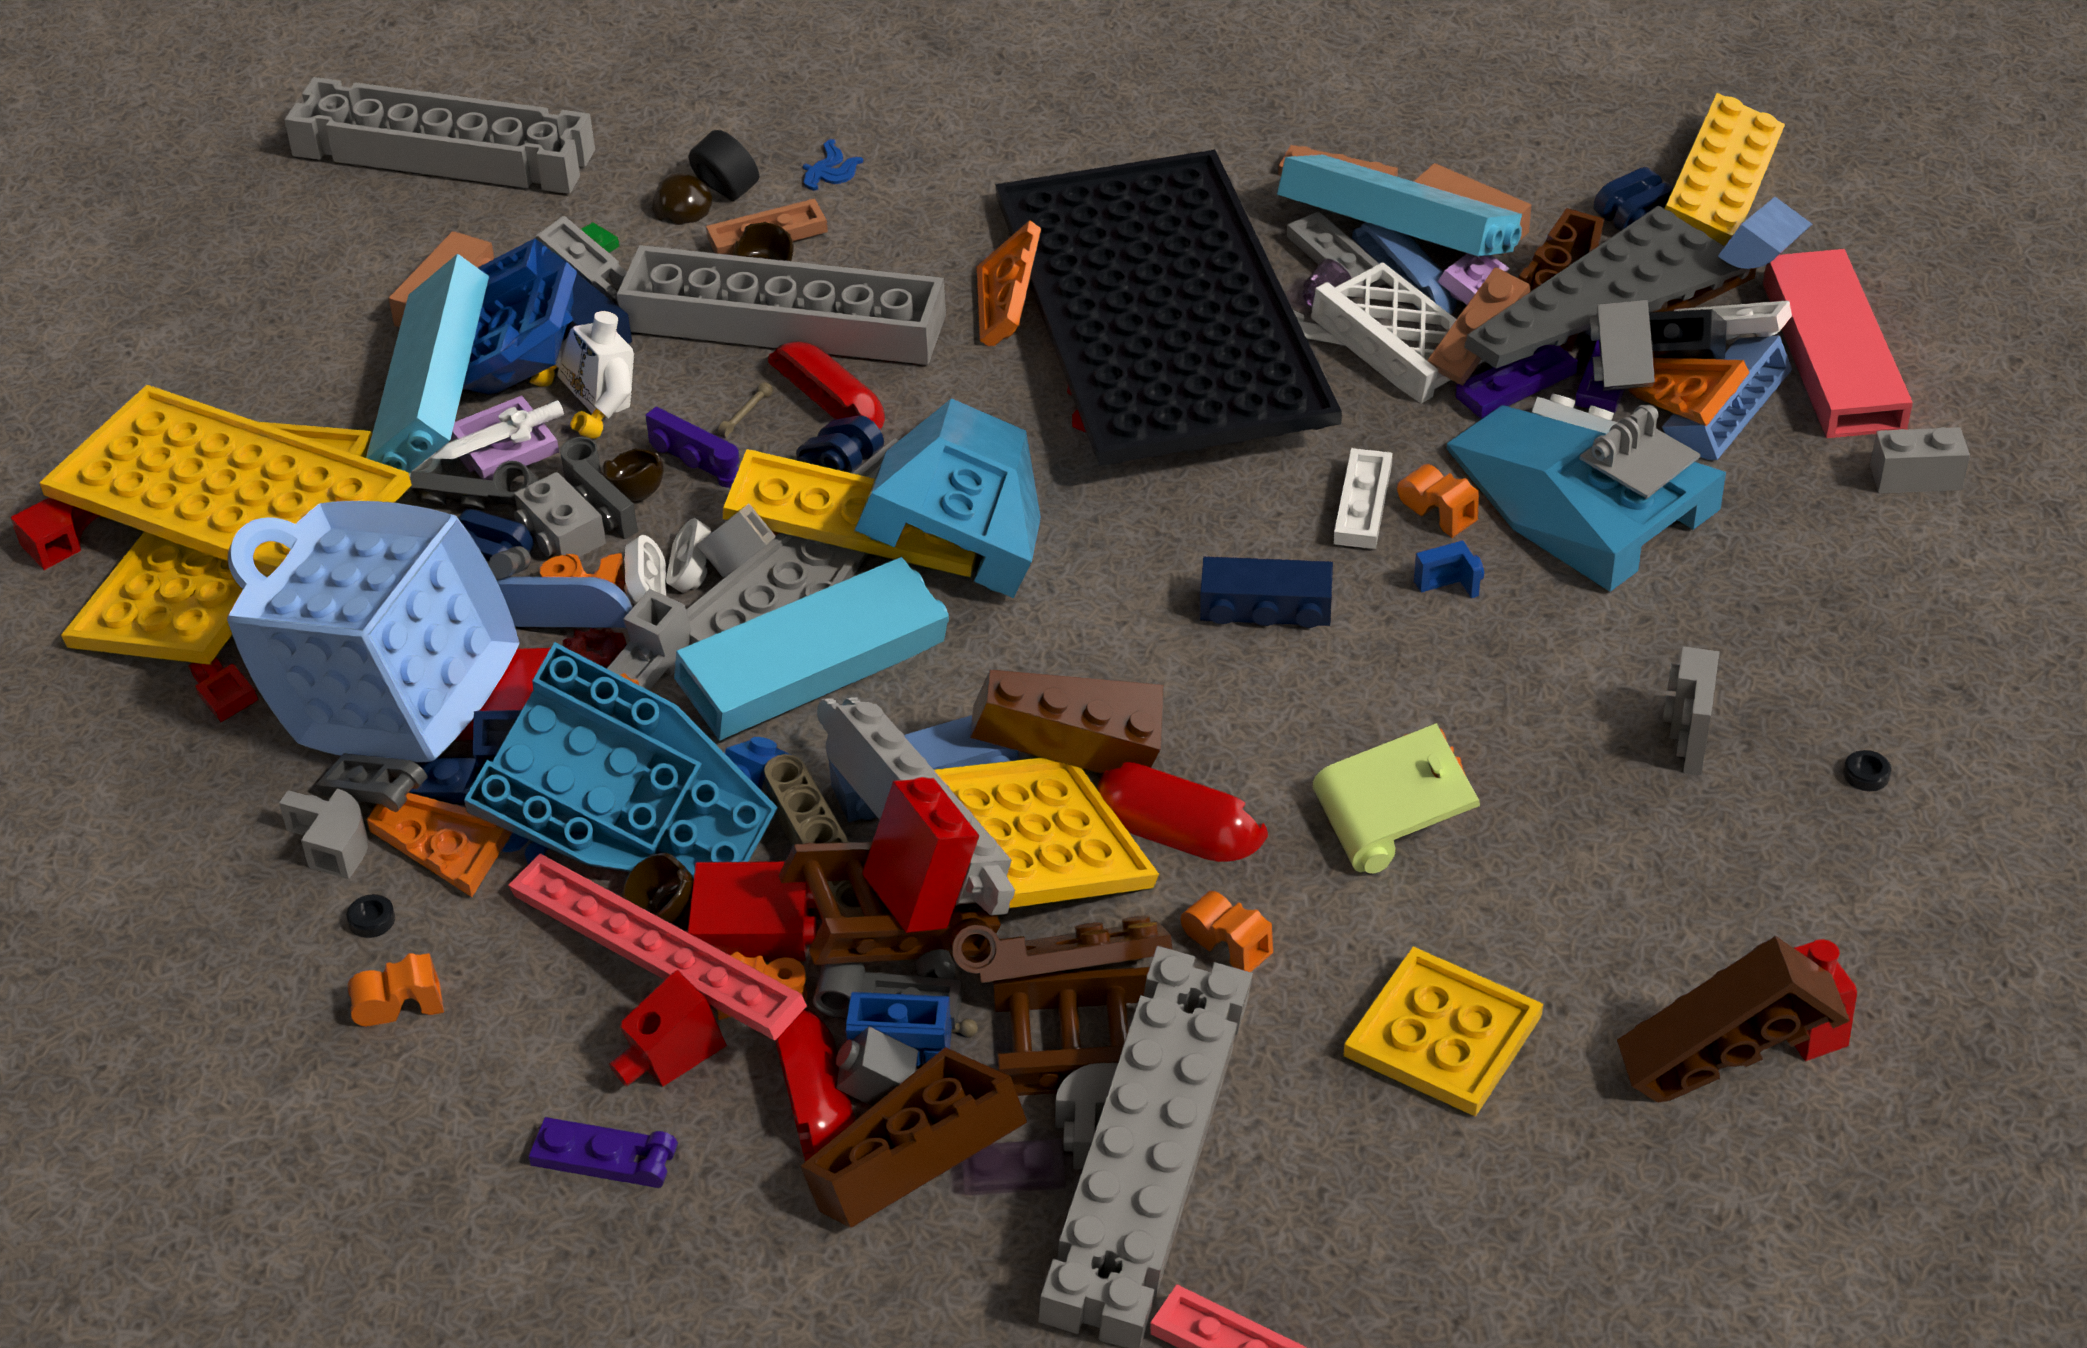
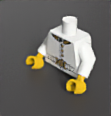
[530,311,634,439]

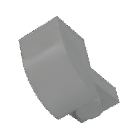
[697,503,776,578]
[607,588,691,690]
[279,789,368,879]
[1055,1063,1118,1169]

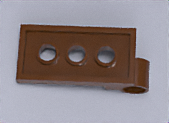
[948,915,1173,983]

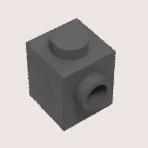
[836,1026,918,1106]

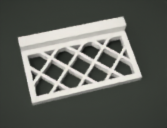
[1311,262,1484,404]

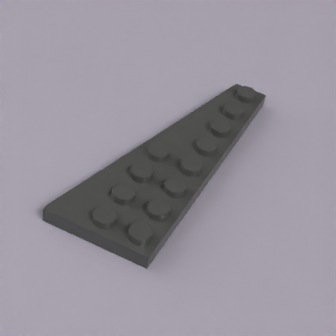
[1464,206,1750,368]

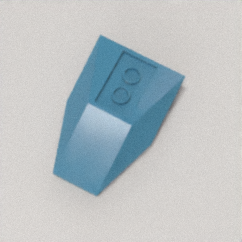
[855,398,1041,598]
[1447,405,1726,592]
[464,642,778,879]

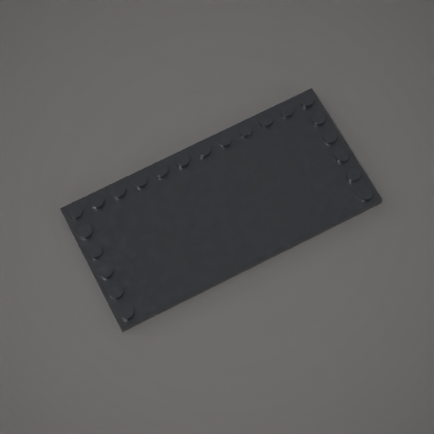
[995,149,1342,466]

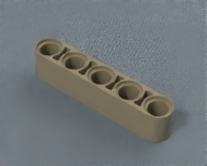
[764,754,876,917]

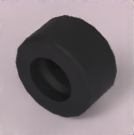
[688,130,760,201]

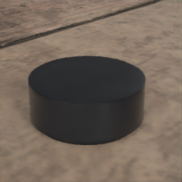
[1843,750,1892,792]
[346,894,395,938]

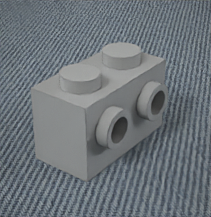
[1589,300,1655,391]
[1870,427,1970,494]
[514,472,606,557]

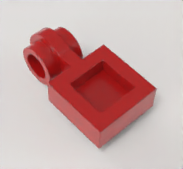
[188,657,259,723]

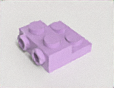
[451,396,559,480]

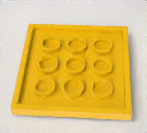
[934,757,1159,908]

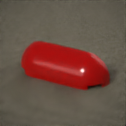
[768,341,885,429]
[1096,762,1268,862]
[775,1010,855,1162]

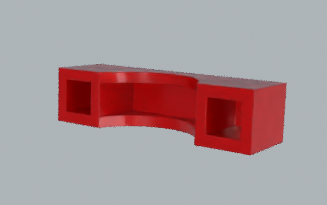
[10,497,100,570]

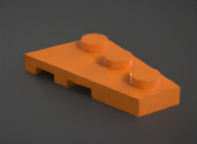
[977,220,1041,346]
[1629,358,1750,426]
[367,793,513,897]

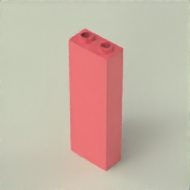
[1763,249,1913,438]

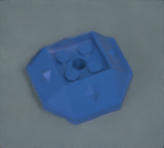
[463,238,577,394]

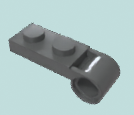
[560,437,638,539]
[410,461,539,510]
[813,962,964,1030]

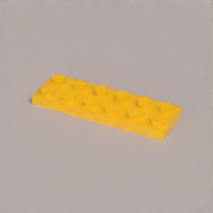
[1664,93,1785,246]
[723,449,978,577]

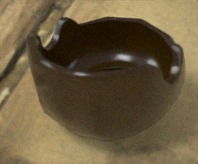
[652,173,712,225]
[733,222,794,261]
[599,448,664,503]
[621,853,694,924]

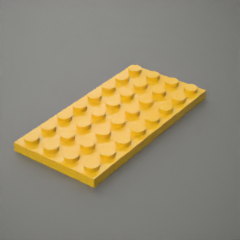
[39,385,412,576]
[61,422,372,664]

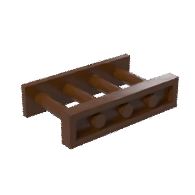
[779,842,1001,965]
[993,967,1150,1096]

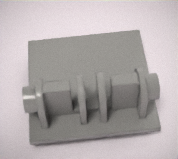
[1579,405,1701,499]

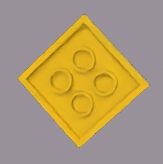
[1344,946,1543,1117]

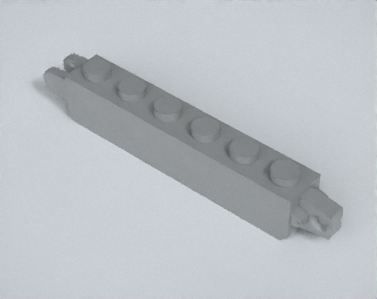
[817,697,1015,915]

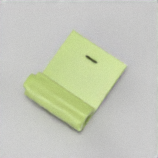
[1313,723,1480,874]

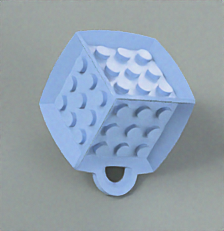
[227,501,519,762]

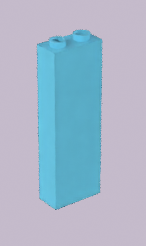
[1277,155,1522,256]
[366,254,489,473]
[674,557,949,741]

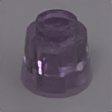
[1303,259,1352,308]

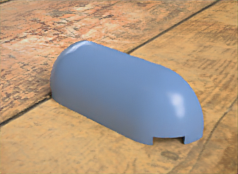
[1352,222,1457,315]
[497,577,633,628]

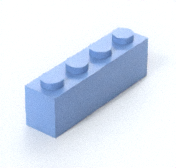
[828,715,1019,822]

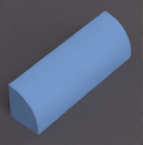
[1718,197,1812,269]
[1662,335,1792,460]

